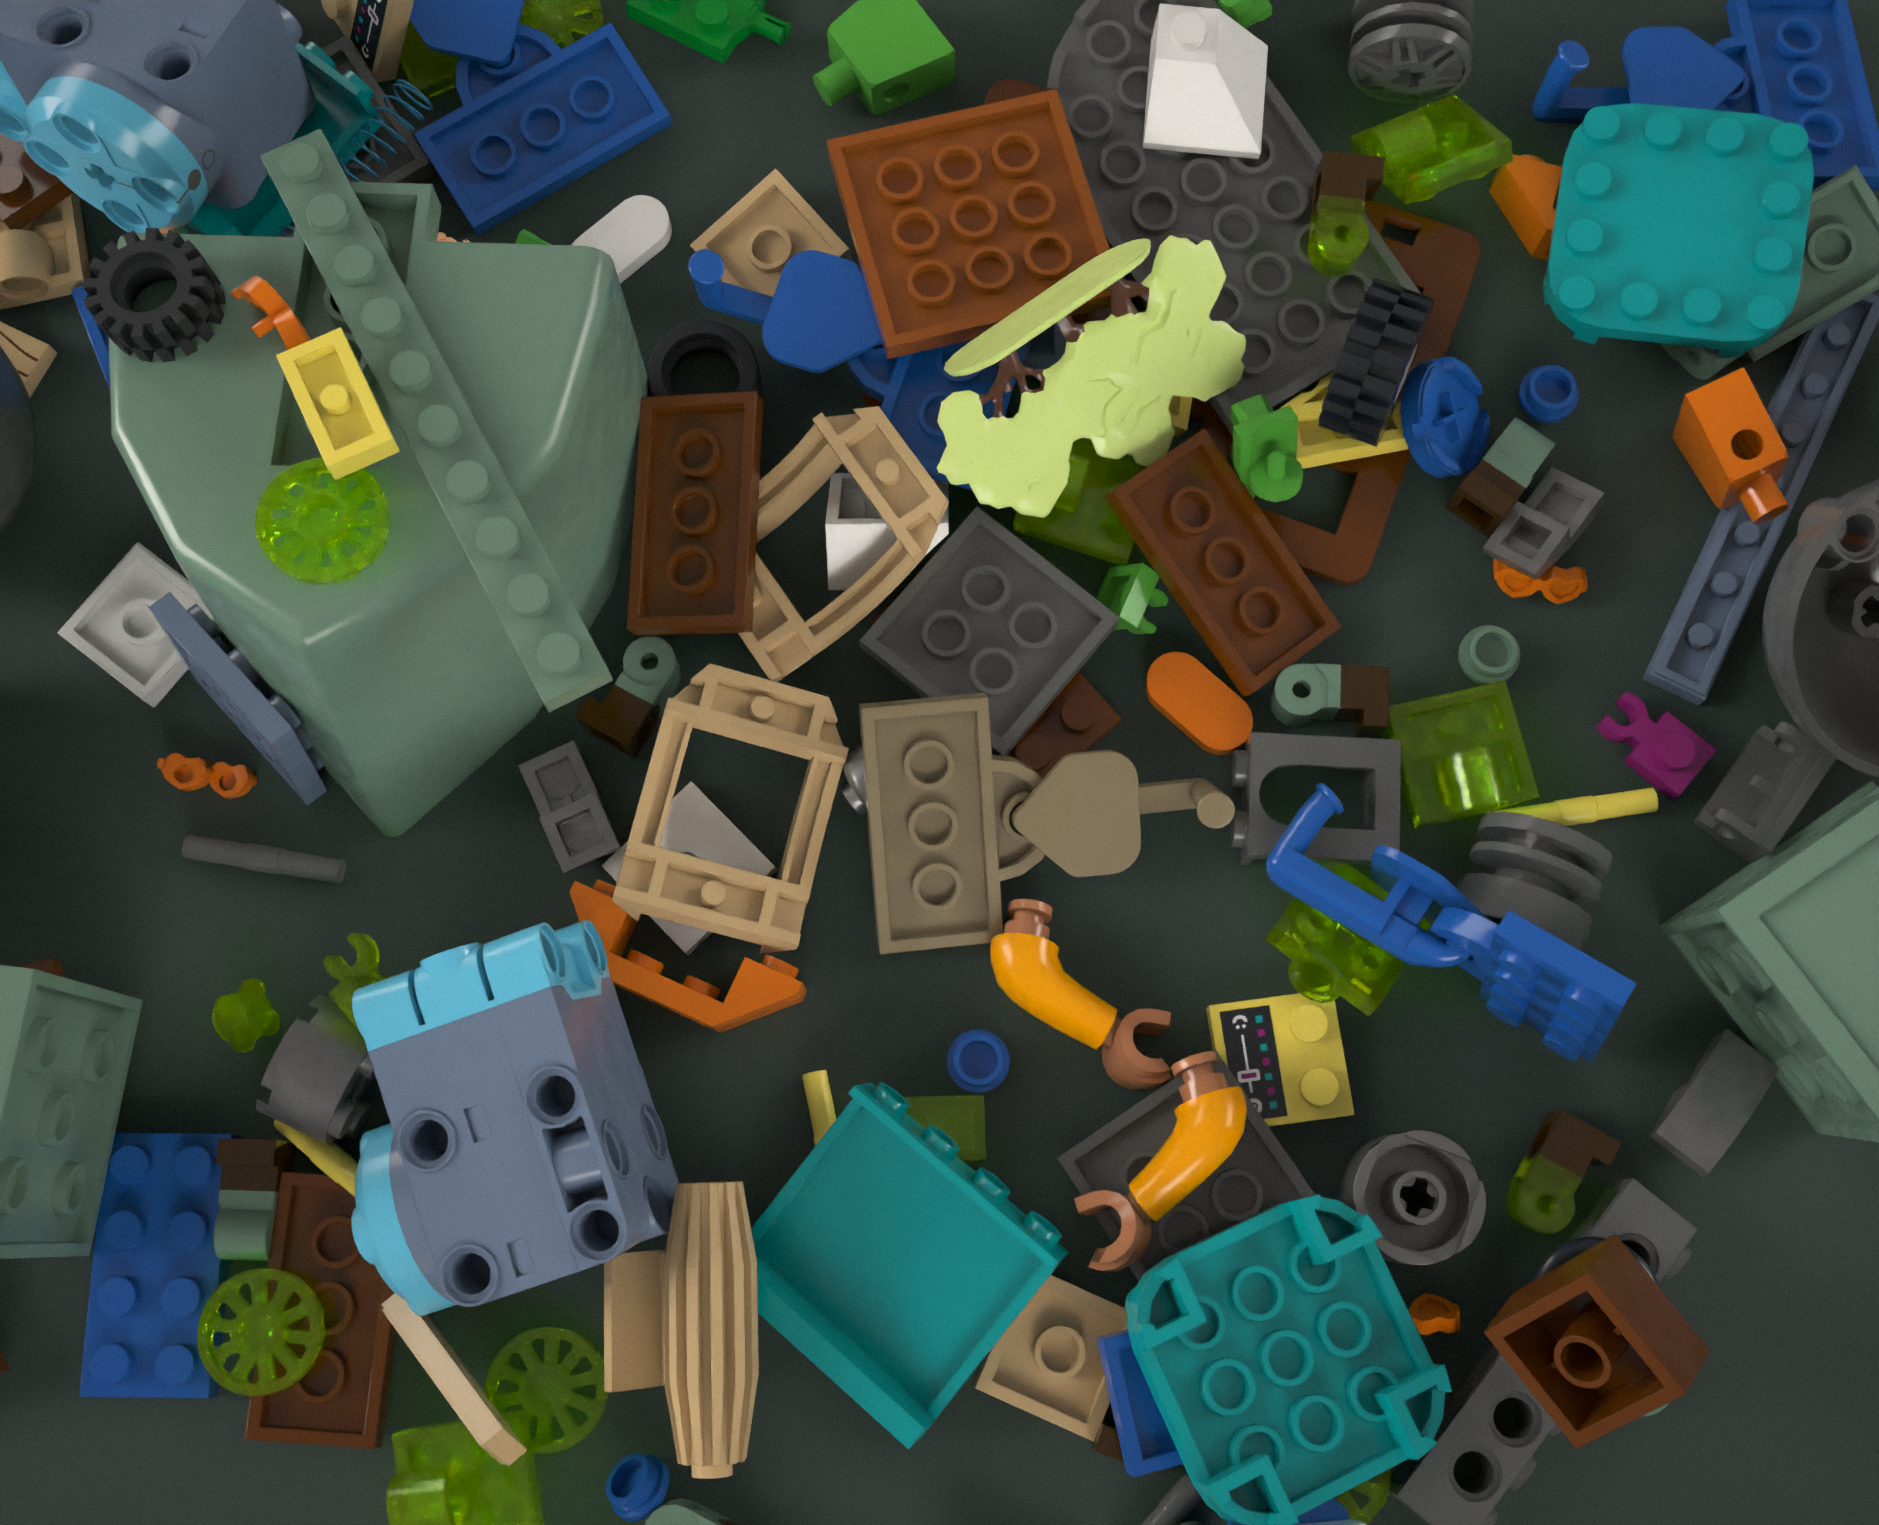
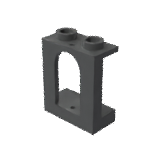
[1230,732,1401,872]

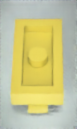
[276,327,400,480]

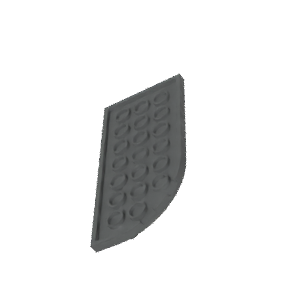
[1046,0,1420,437]

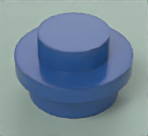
[1517,365,1579,424]
[947,1029,1010,1093]
[606,1453,670,1522]

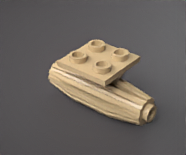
[604,1181,759,1479]

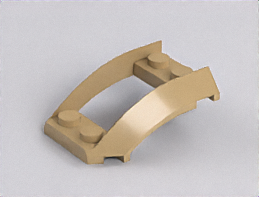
[738,406,949,682]
[612,663,849,954]

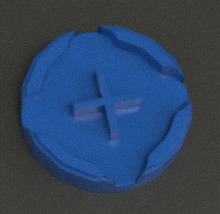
[1400,357,1490,478]

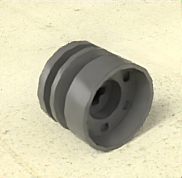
[1348,0,1476,104]
[1457,812,1613,951]

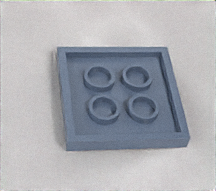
[148,592,327,806]

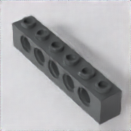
[1384,1178,1698,1525]

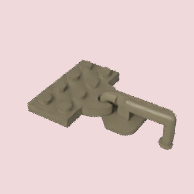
[859,693,1235,954]

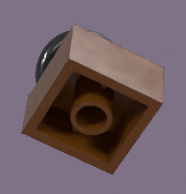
[1484,1234,1711,1449]

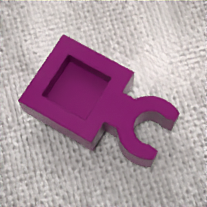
[1595,692,1716,800]

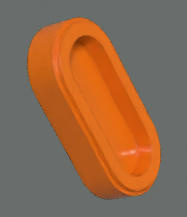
[1145,652,1253,755]

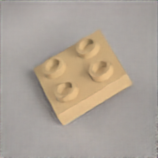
[0,193,91,310]

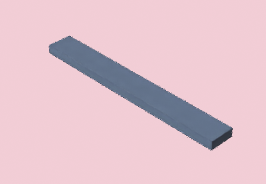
[1642,293,1879,706]

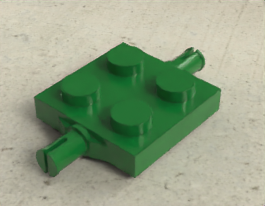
[625,0,791,64]

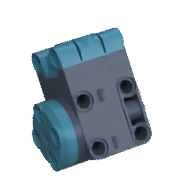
[0,0,316,233]
[351,919,679,1316]

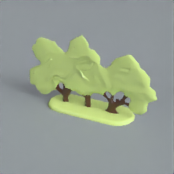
[937,235,1246,518]

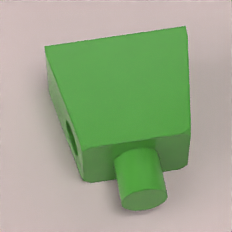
[813,0,955,115]

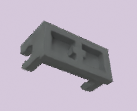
[1692,721,1837,863]

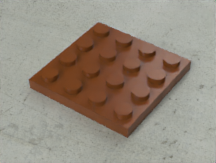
[827,89,1111,359]

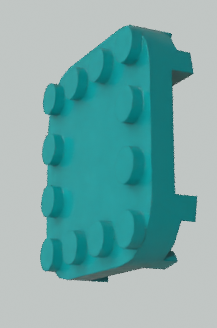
[1543,103,1814,358]
[1125,1195,1452,1525]

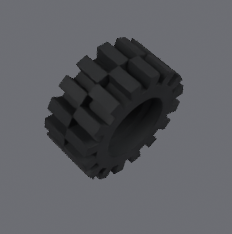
[83,228,226,362]

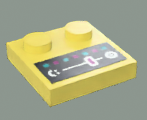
[1206,989,1355,1127]

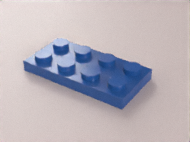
[79,1133,240,1398]

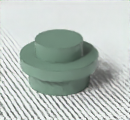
[1458,625,1520,686]

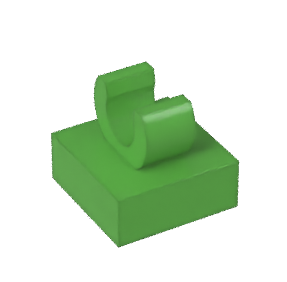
[1096,563,1169,635]

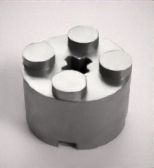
[255,995,376,1145]
[1339,1130,1486,1265]

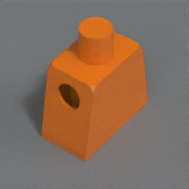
[1672,367,1789,525]

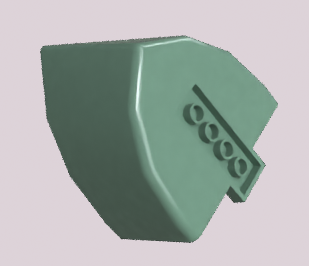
[108,182,652,837]

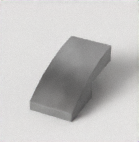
[1483,467,1605,580]
[518,740,622,875]
[1649,1028,1779,1177]

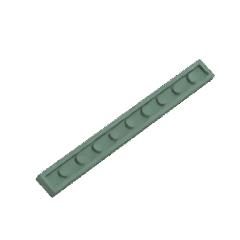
[260,128,613,712]

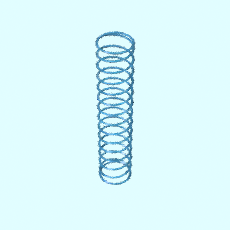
[281,79,433,237]

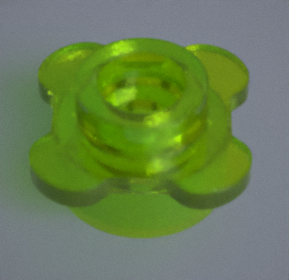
[212,978,280,1053]

